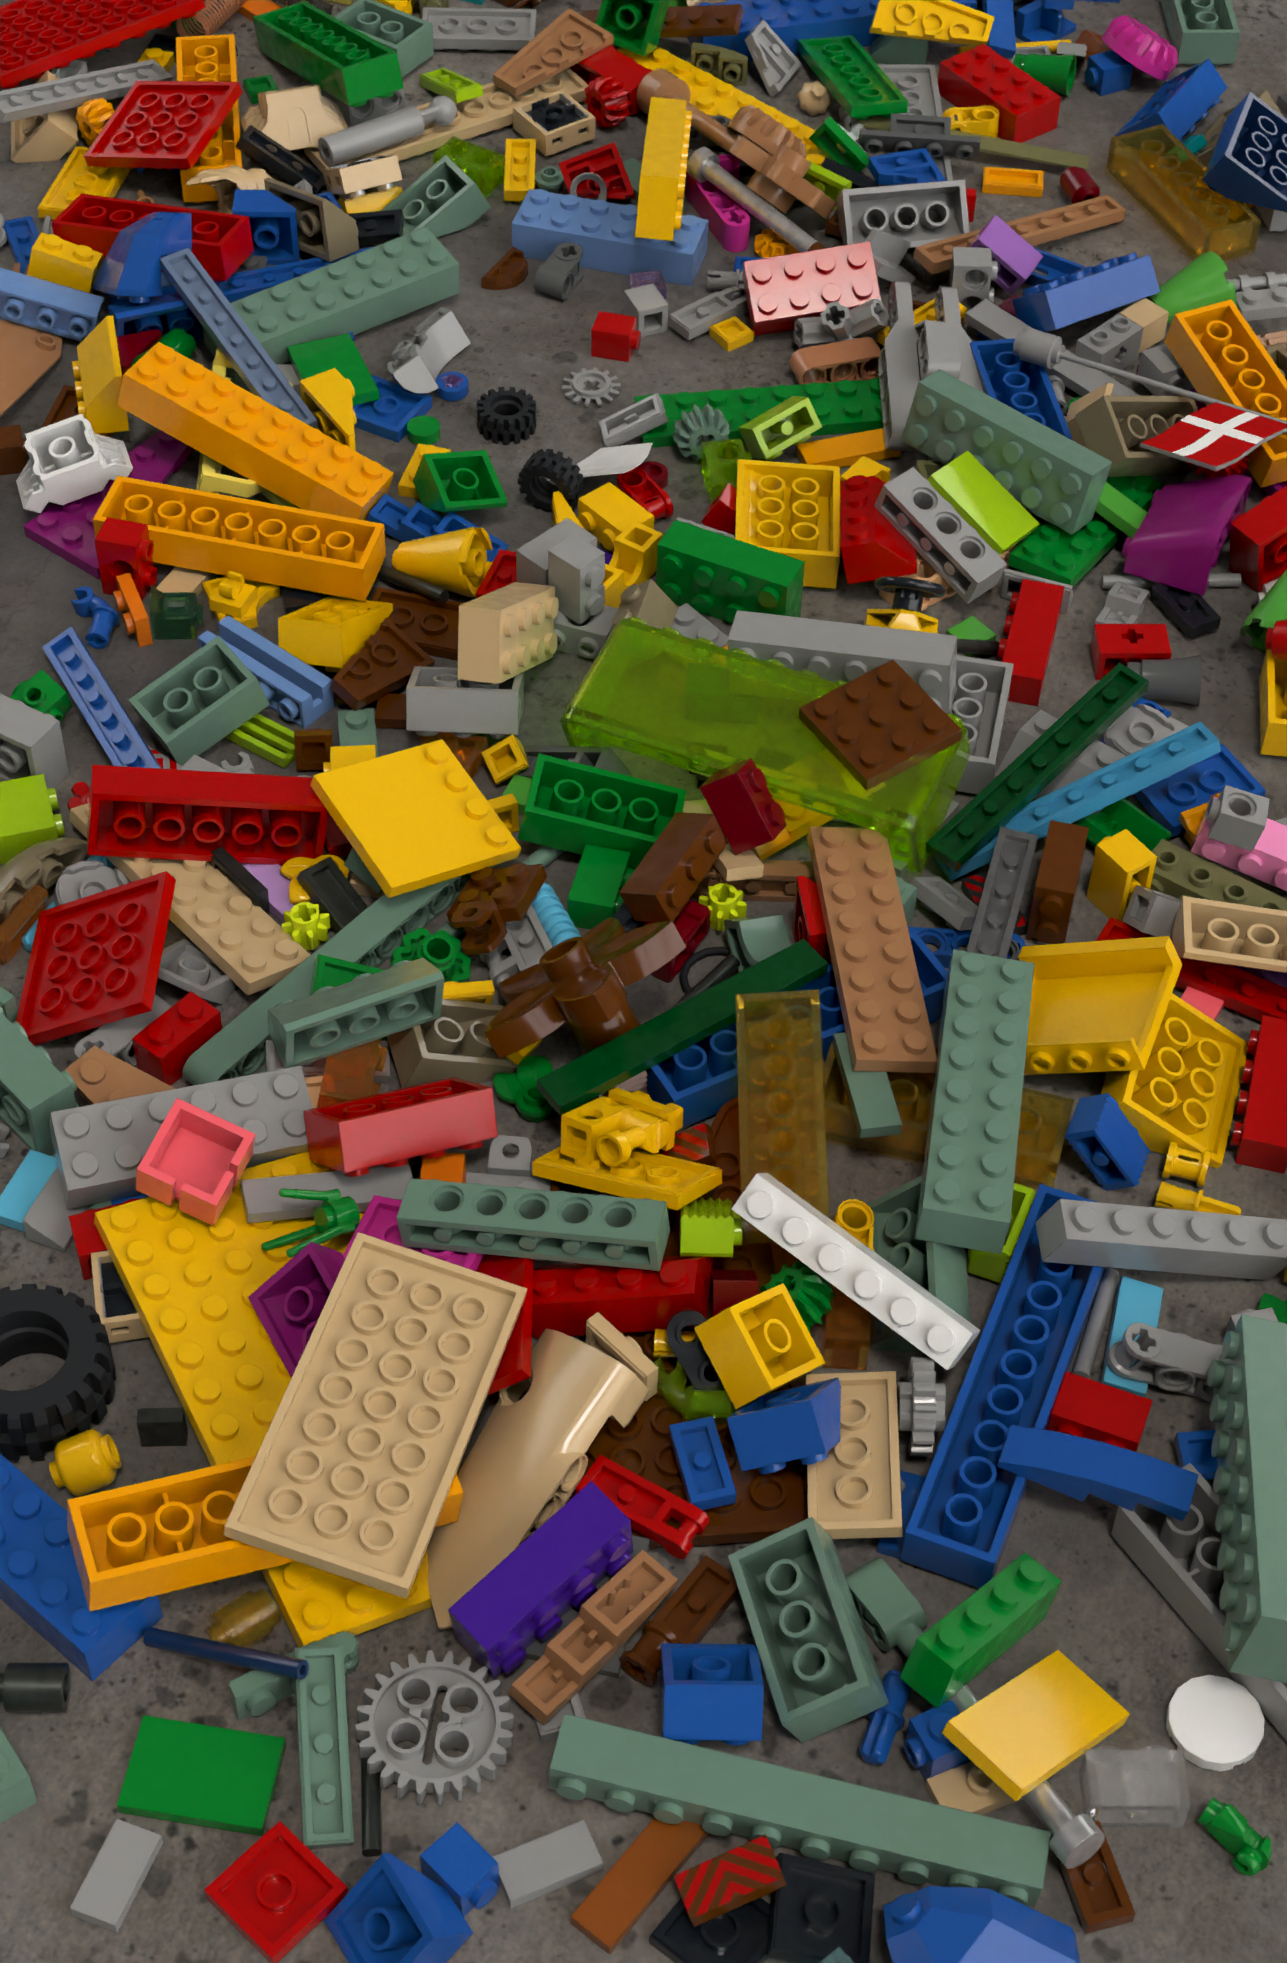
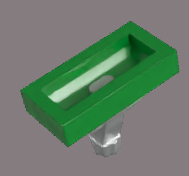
[809,116,869,173]

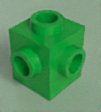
[9,669,73,723]

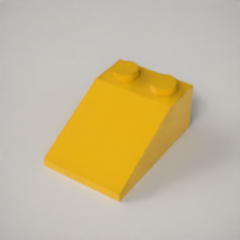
[300,368,357,451]
[278,596,393,672]

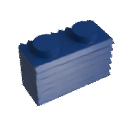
[1064,1093,1151,1191]

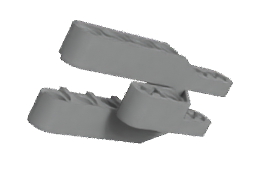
[877,280,984,453]

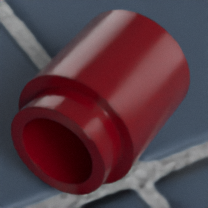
[1060,166,1100,204]

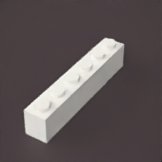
[732,1173,981,1370]

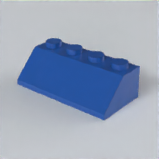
[1114,58,1227,154]

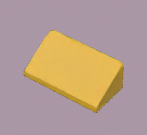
[337,186,403,214]

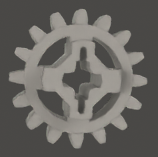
[897,1357,946,1457]

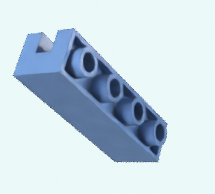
[0,268,104,342]
[197,615,335,729]

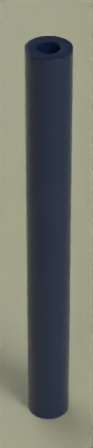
[143,1627,309,1680]

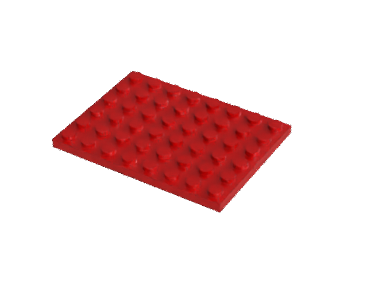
[0,0,205,89]

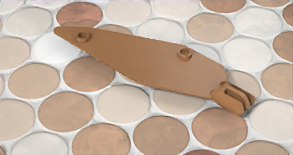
[0,263,63,417]

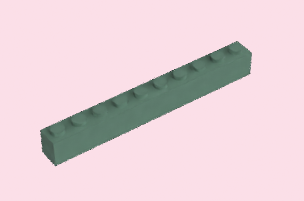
[548,1714,1051,1908]

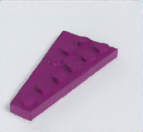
[24,430,194,579]

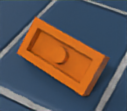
[113,573,153,647]

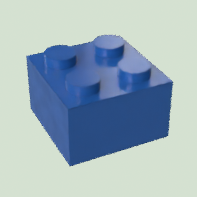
[660,1643,764,1745]

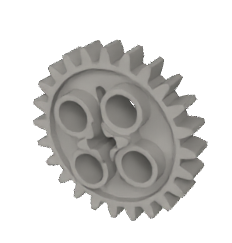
[355,1650,514,1806]

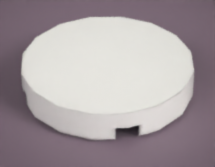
[1166,1675,1264,1771]

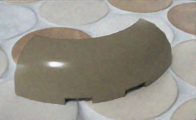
[0,837,87,946]

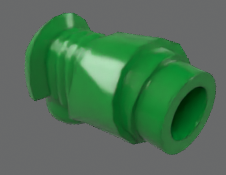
[1197,1797,1272,1876]

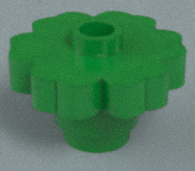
[390,928,471,983]

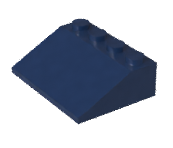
[1202,92,1287,212]

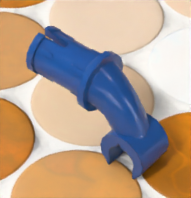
[71,586,119,649]

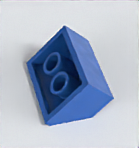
[108,292,204,341]

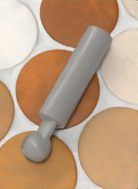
[318,96,457,167]

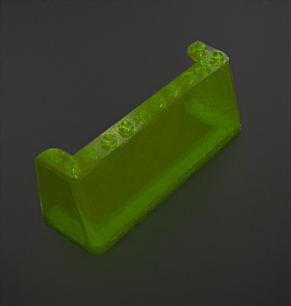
[560,616,970,874]

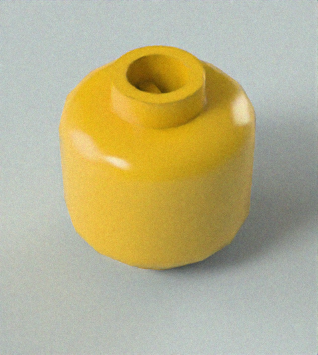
[49,1429,122,1497]

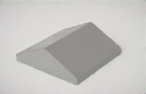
[158,939,238,1004]

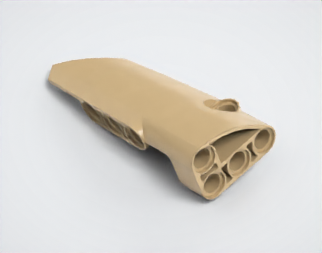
[427,1328,650,1630]

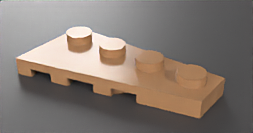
[493,8,613,97]

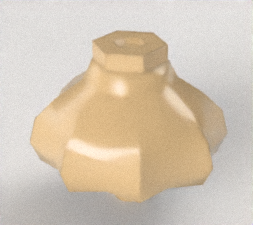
[797,81,833,116]

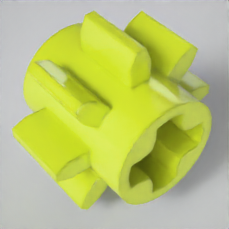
[699,883,747,931]
[281,902,331,950]

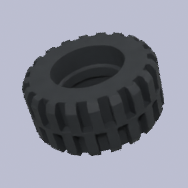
[0,1284,116,1461]

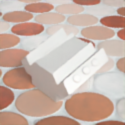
[16,413,133,513]

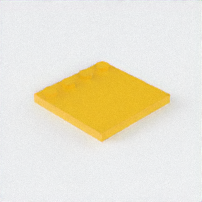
[310,739,521,898]

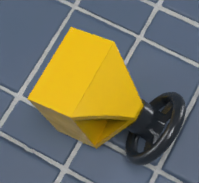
[864,576,946,634]

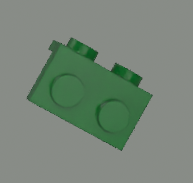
[1077,798,1171,852]

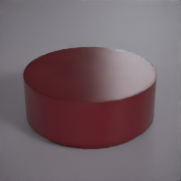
[637,461,668,489]

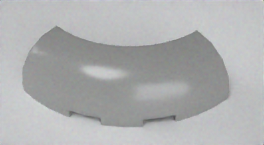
[387,307,471,393]

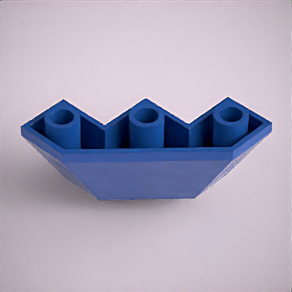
[92,212,192,303]

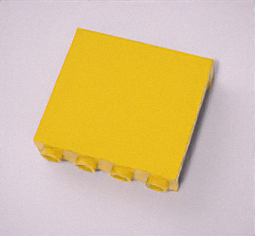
[1018,936,1182,1075]

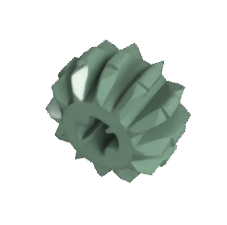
[673,403,730,463]

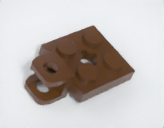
[446,863,547,955]

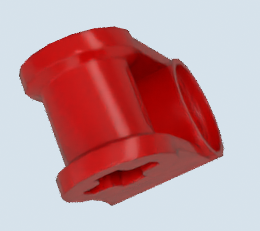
[617,467,673,520]

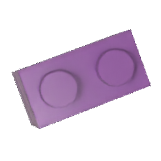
[969,215,1043,295]

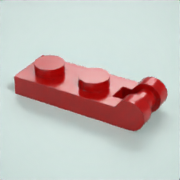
[575,1454,710,1559]

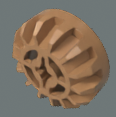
[727,105,806,158]

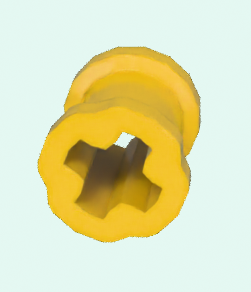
[1162,1141,1212,1188]

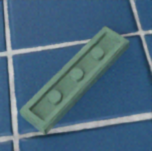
[293,1645,354,1849]

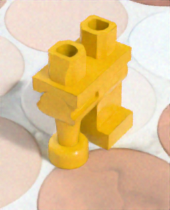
[560,1087,684,1167]

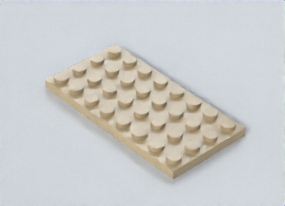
[224,1232,527,1599]

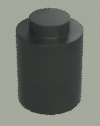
[0,1662,70,1712]

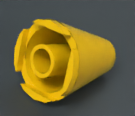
[392,527,493,598]

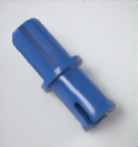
[859,1670,913,1765]

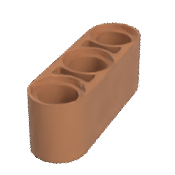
[789,337,881,385]

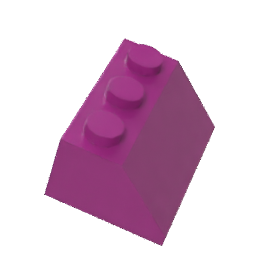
[248,1242,345,1378]

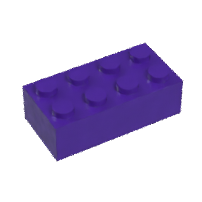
[448,1481,634,1679]

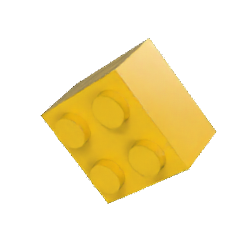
[694,1283,825,1409]

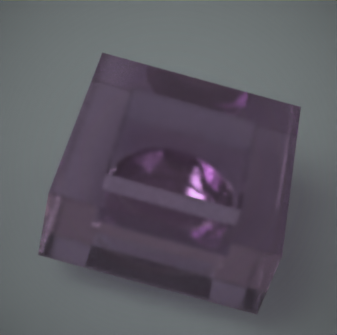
[629,270,667,299]

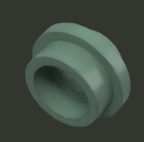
[535,167,565,193]

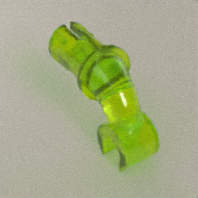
[654,1357,736,1421]

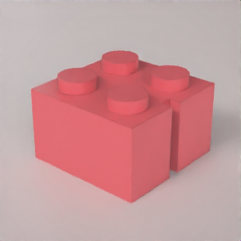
[135,1098,256,1226]

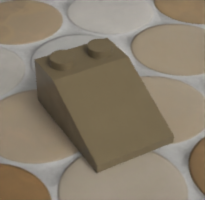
[387,999,518,1088]

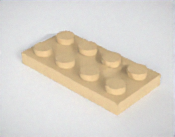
[806,1371,903,1539]

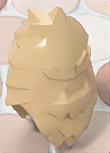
[186,165,273,214]

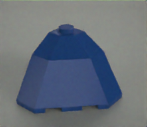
[883,1886,1080,1963]

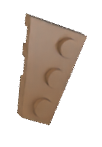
[65,1046,175,1105]

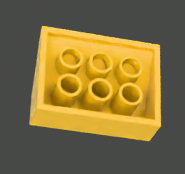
[735,459,840,589]
[1101,993,1248,1168]

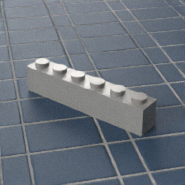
[1035,1199,1287,1280]

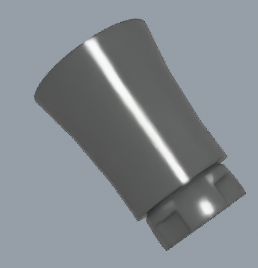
[1127,655,1202,706]

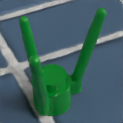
[261,1188,360,1258]

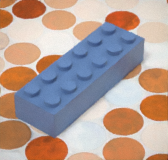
[512,189,709,287]

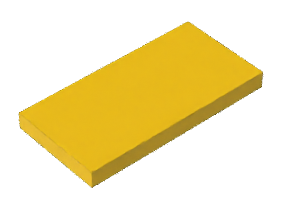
[37,146,131,219]
[532,1146,722,1210]
[942,1650,1130,1802]

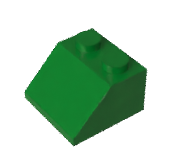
[413,450,508,512]

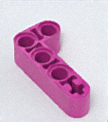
[685,154,750,253]

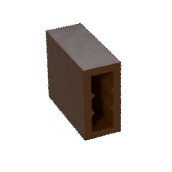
[1026,820,1089,944]

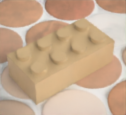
[457,582,559,684]

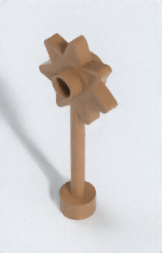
[636,69,837,220]

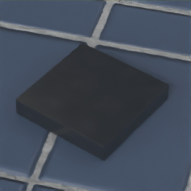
[766,1853,875,1963]
[649,1897,770,1963]

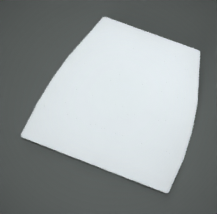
[547,443,653,481]

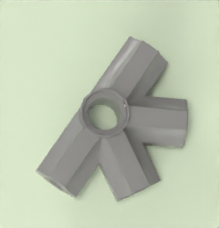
[793,299,890,348]

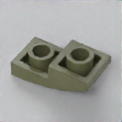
[691,42,748,86]

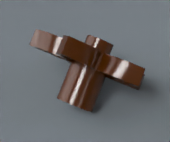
[484,917,686,1059]

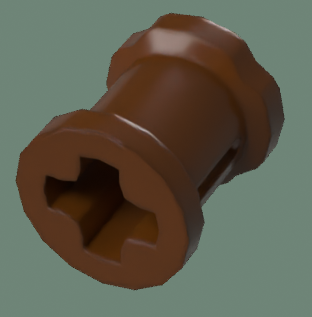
[619,1621,680,1686]

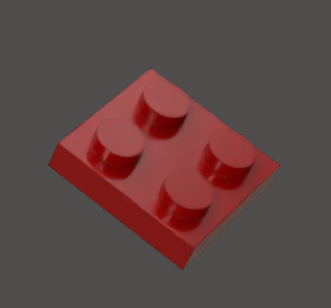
[204,1821,348,1963]

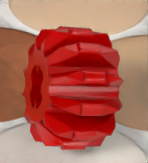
[583,75,631,128]

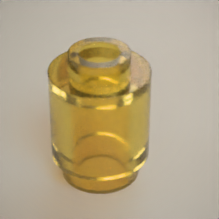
[207,1588,281,1647]

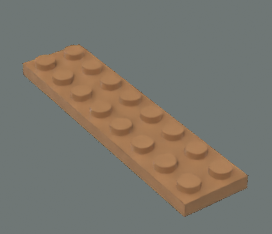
[807,826,938,1073]

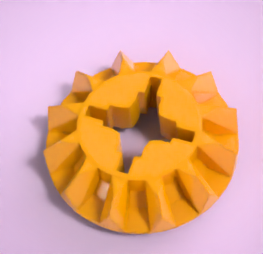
[754,229,800,258]

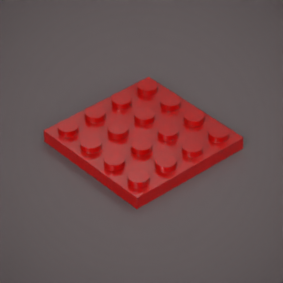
[83,81,242,170]
[16,871,176,1046]

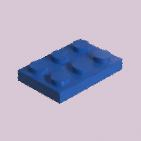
[1133,744,1266,837]

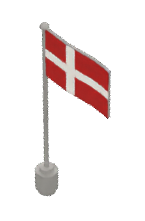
[1013,328,1287,471]

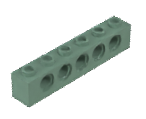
[396,1178,670,1271]

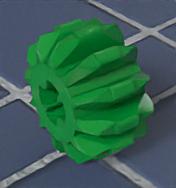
[760,1260,835,1332]

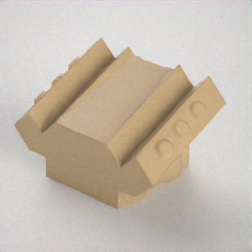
[240,85,348,151]

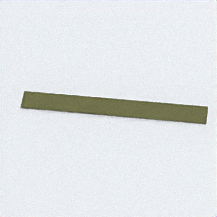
[859,115,1090,171]

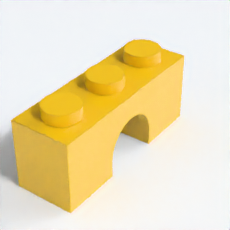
[601,521,663,608]

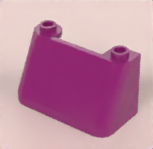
[1121,474,1252,596]

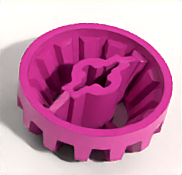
[1101,15,1178,81]

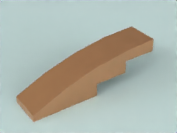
[509,1550,678,1725]

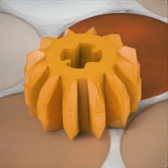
[75,97,115,147]

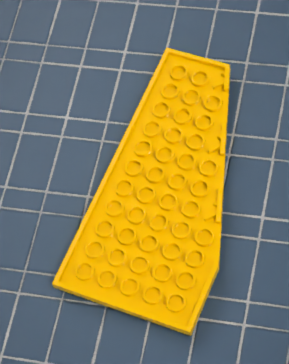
[94,1152,432,1647]

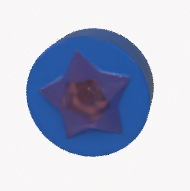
[436,372,469,401]

